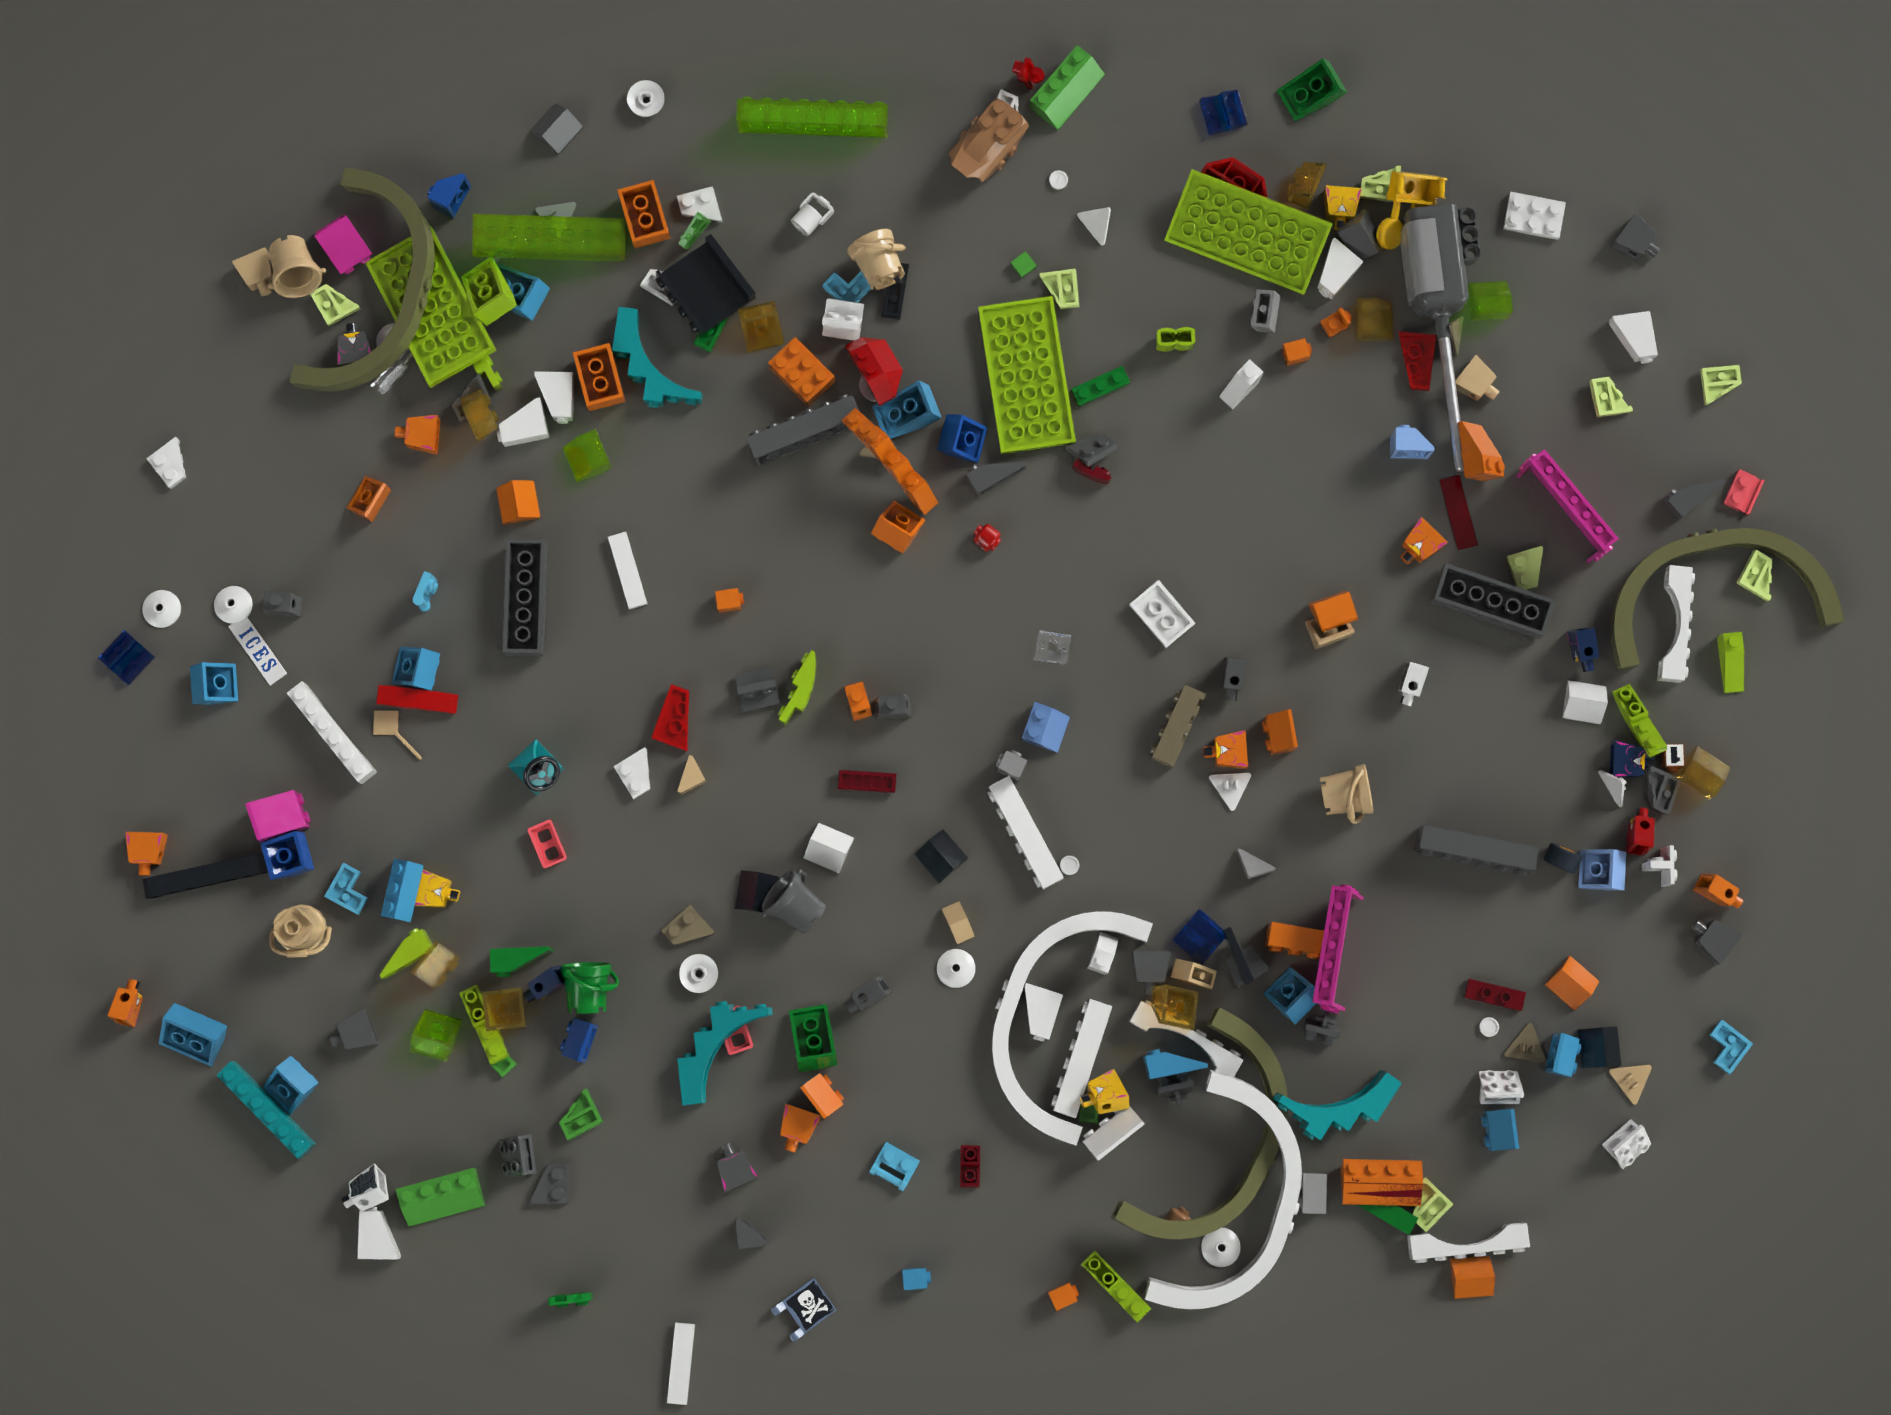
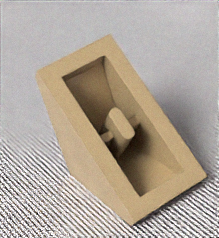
[677,755,706,795]
[942,901,975,944]

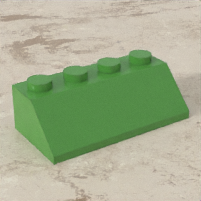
[1029,45,1105,130]
[396,1167,485,1227]

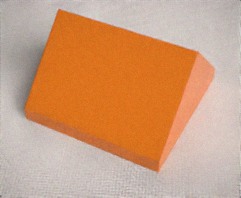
[346,475,391,522]
[496,480,541,525]
[1308,591,1358,632]
[1544,956,1600,1011]
[1450,1256,1495,1299]

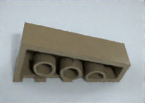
[1150,685,1206,768]

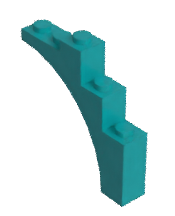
[612,307,703,408]
[677,1001,773,1106]
[1273,1070,1402,1140]

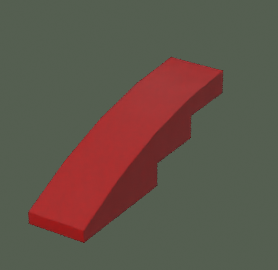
[376,685,458,714]

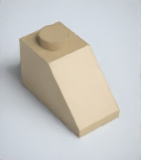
[1171,958,1217,990]

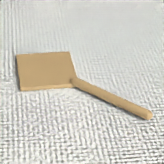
[373,710,422,760]

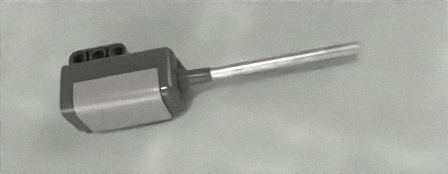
[1400,204,1481,472]

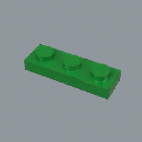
[1071,366,1130,407]

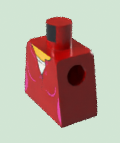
[1625,808,1655,856]

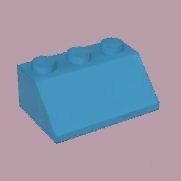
[381,859,424,922]
[158,1003,227,1067]

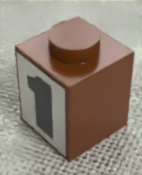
[1660,744,1685,772]

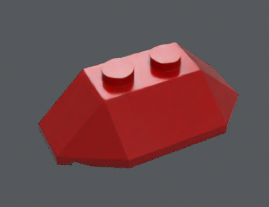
[1201,157,1268,198]
[844,337,903,406]

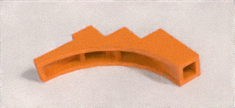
[841,408,938,515]

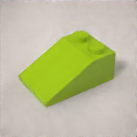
[461,256,517,326]

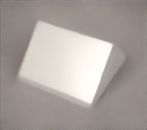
[1562,680,1608,724]
[804,823,854,873]

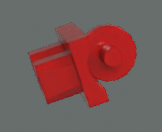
[1012,57,1045,90]

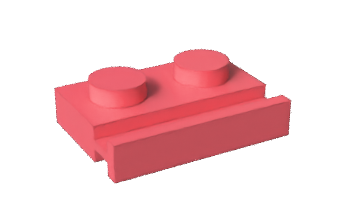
[1723,469,1765,516]

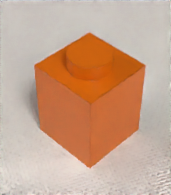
[1281,338,1312,366]
[715,588,744,613]
[1047,1282,1079,1311]

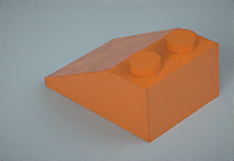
[1458,421,1505,481]

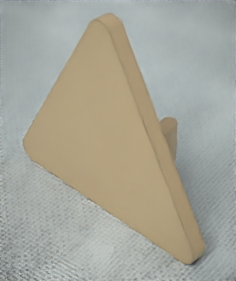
[1609,1065,1652,1105]

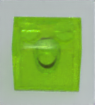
[1468,281,1513,321]
[563,429,612,483]
[410,1009,462,1062]

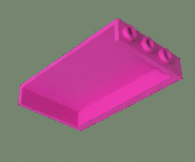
[1516,449,1619,563]
[1313,884,1364,1014]

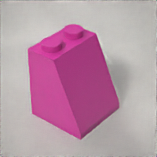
[313,213,372,275]
[245,790,311,842]

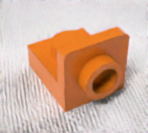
[1320,307,1352,338]

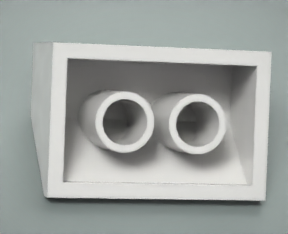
[1082,1106,1144,1161]

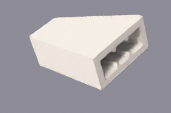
[1317,238,1363,300]
[1609,311,1658,364]
[1219,359,1263,409]
[534,372,575,424]
[497,397,549,447]
[1087,932,1119,975]
[1024,983,1063,1042]
[357,1207,401,1259]

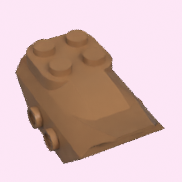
[947,98,1029,182]

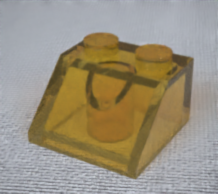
[1286,162,1327,209]
[1354,298,1393,341]
[738,301,785,352]
[460,389,499,441]
[1677,746,1730,799]
[411,941,460,988]
[1151,984,1199,1031]
[482,987,526,1031]

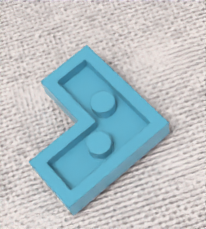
[822,271,871,303]
[324,863,369,915]
[1709,1019,1753,1074]

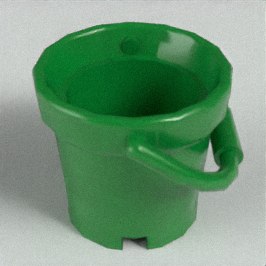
[560,962,620,1014]

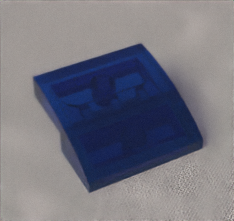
[1199,90,1248,135]
[98,630,155,685]
[1173,908,1225,965]

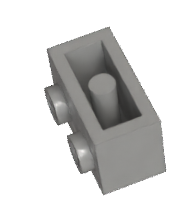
[1250,289,1280,333]
[996,750,1027,782]
[1297,1173,1327,1214]

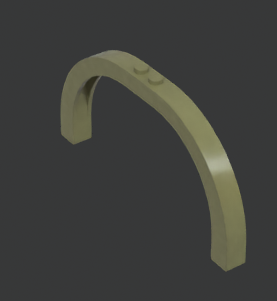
[290,168,435,391]
[1610,528,1844,671]
[1111,1007,1288,1239]

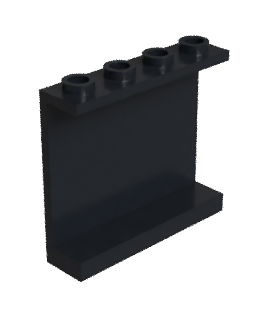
[655,234,756,336]

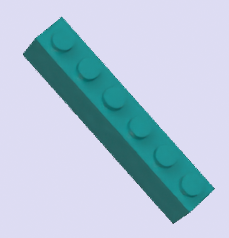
[217,1061,316,1159]

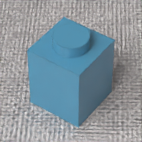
[902,1267,931,1290]

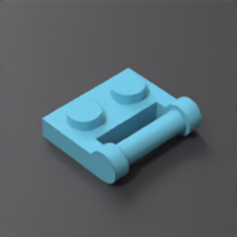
[413,571,438,612]
[869,1142,920,1192]

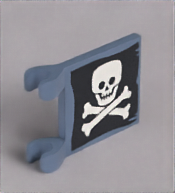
[771,1278,836,1342]

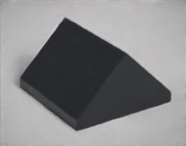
[914,829,968,883]
[735,870,779,913]
[1578,1026,1621,1068]

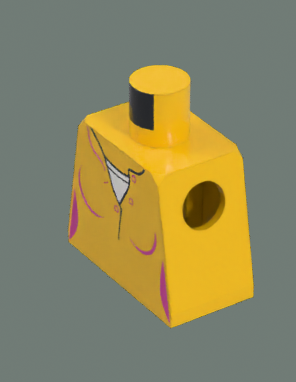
[1323,185,1362,231]
[415,870,460,908]
[1080,1069,1129,1114]

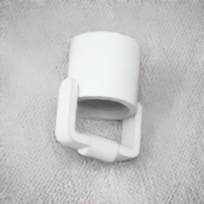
[791,193,834,237]

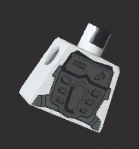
[1398,661,1429,706]
[342,1163,389,1211]

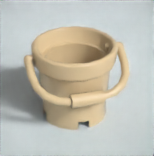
[847,228,906,290]
[268,235,327,298]
[1320,764,1374,824]
[269,904,332,958]

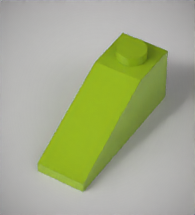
[1717,632,1744,693]
[380,928,436,979]

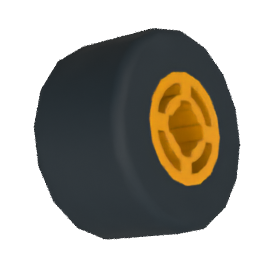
[1543,843,1582,874]

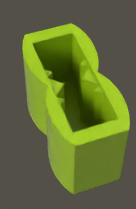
[1155,327,1195,352]

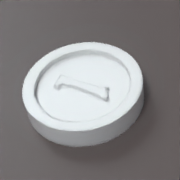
[1049,170,1068,190]
[1060,856,1079,875]
[1479,1017,1499,1037]

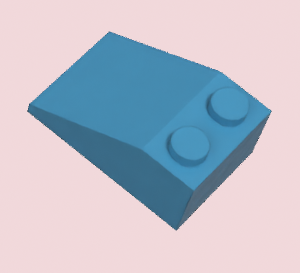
[497,263,550,321]
[872,380,942,439]
[1143,1049,1208,1079]

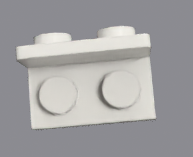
[822,298,864,341]
[1641,845,1677,887]
[1479,1070,1524,1104]
[1602,1119,1651,1169]

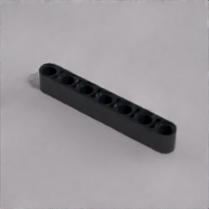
[142,852,268,899]

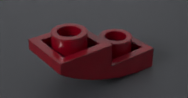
[1072,459,1112,484]
[960,1145,980,1188]

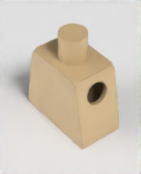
[232,247,273,296]
[1455,355,1500,401]

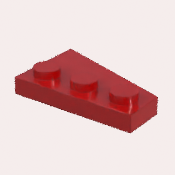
[1398,331,1436,391]
[651,684,689,751]

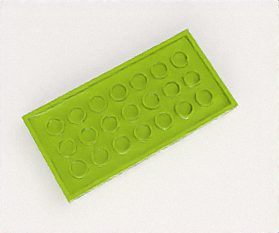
[1164,169,1333,295]
[365,225,497,388]
[978,296,1076,454]

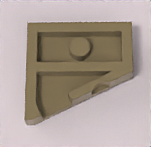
[661,905,715,945]

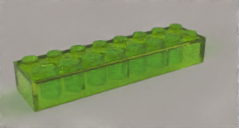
[736,97,889,138]
[472,214,625,262]

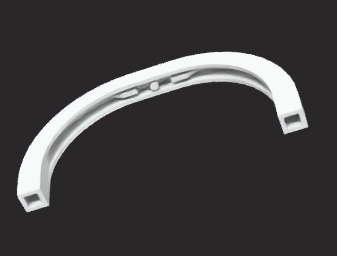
[992,912,1153,1145]
[1144,1070,1302,1309]

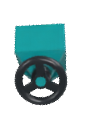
[508,739,565,795]

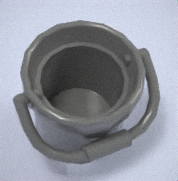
[761,869,826,934]

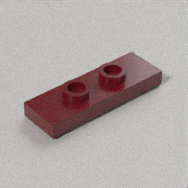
[838,770,897,793]
[1464,979,1526,1011]

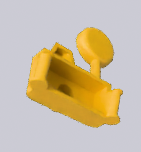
[1376,171,1448,250]

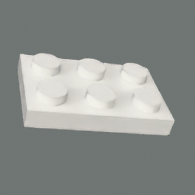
[1503,192,1566,240]
[1129,580,1196,648]

